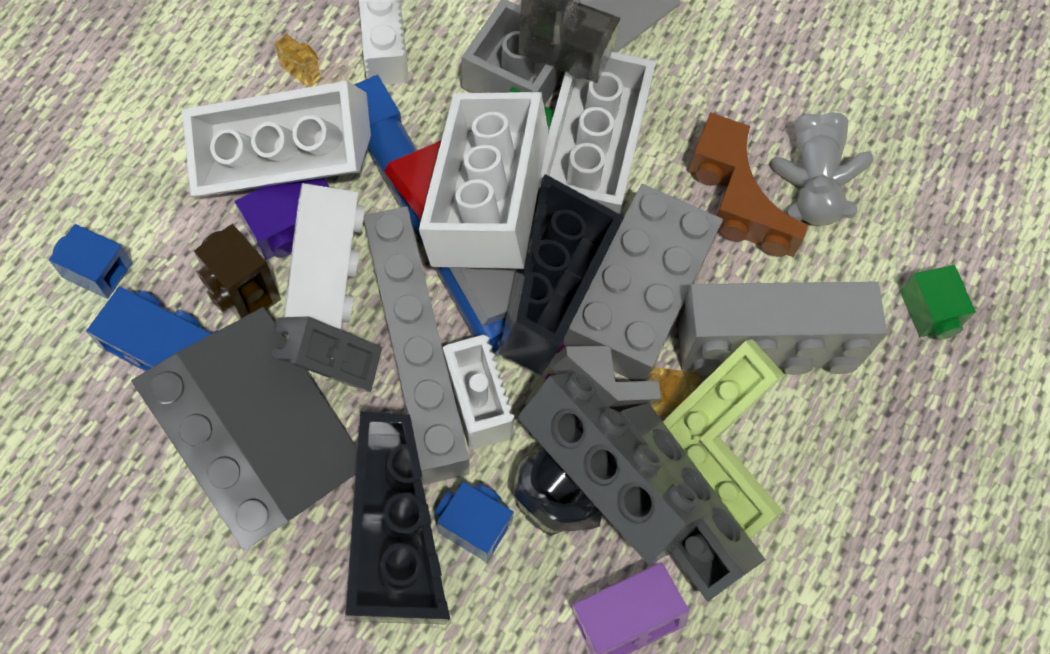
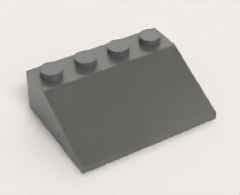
[131,307,357,551]

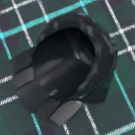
[514,426,603,536]

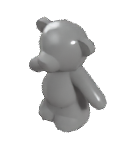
[771,112,873,226]

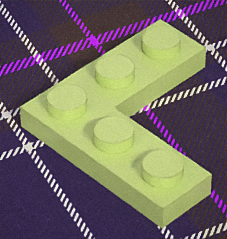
[663,339,785,539]

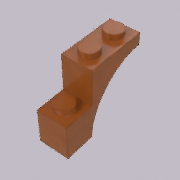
[688,112,808,258]

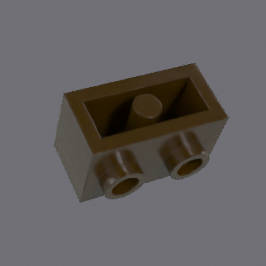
[193,223,281,320]

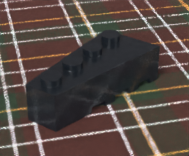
[499,174,624,376]
[345,411,451,625]

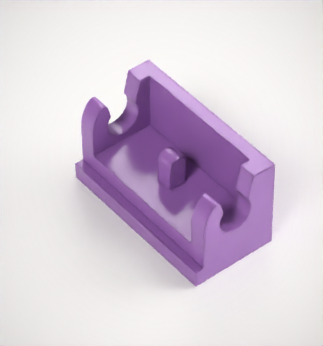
[573,562,689,654]

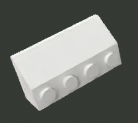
[182,81,371,198]

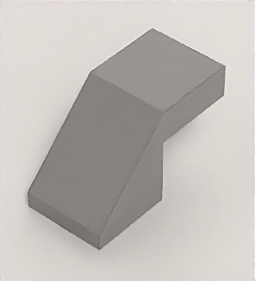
[550,345,662,411]

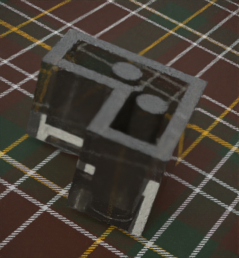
[518,0,621,83]

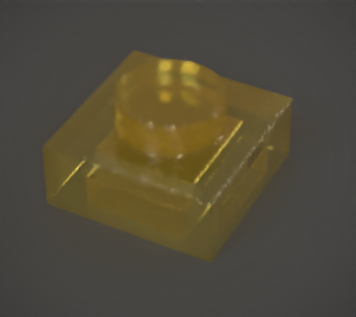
[274,33,321,87]
[651,367,699,417]

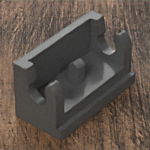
[271,316,383,392]

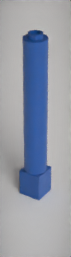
[354,74,506,356]

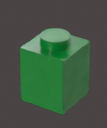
[900,264,976,340]

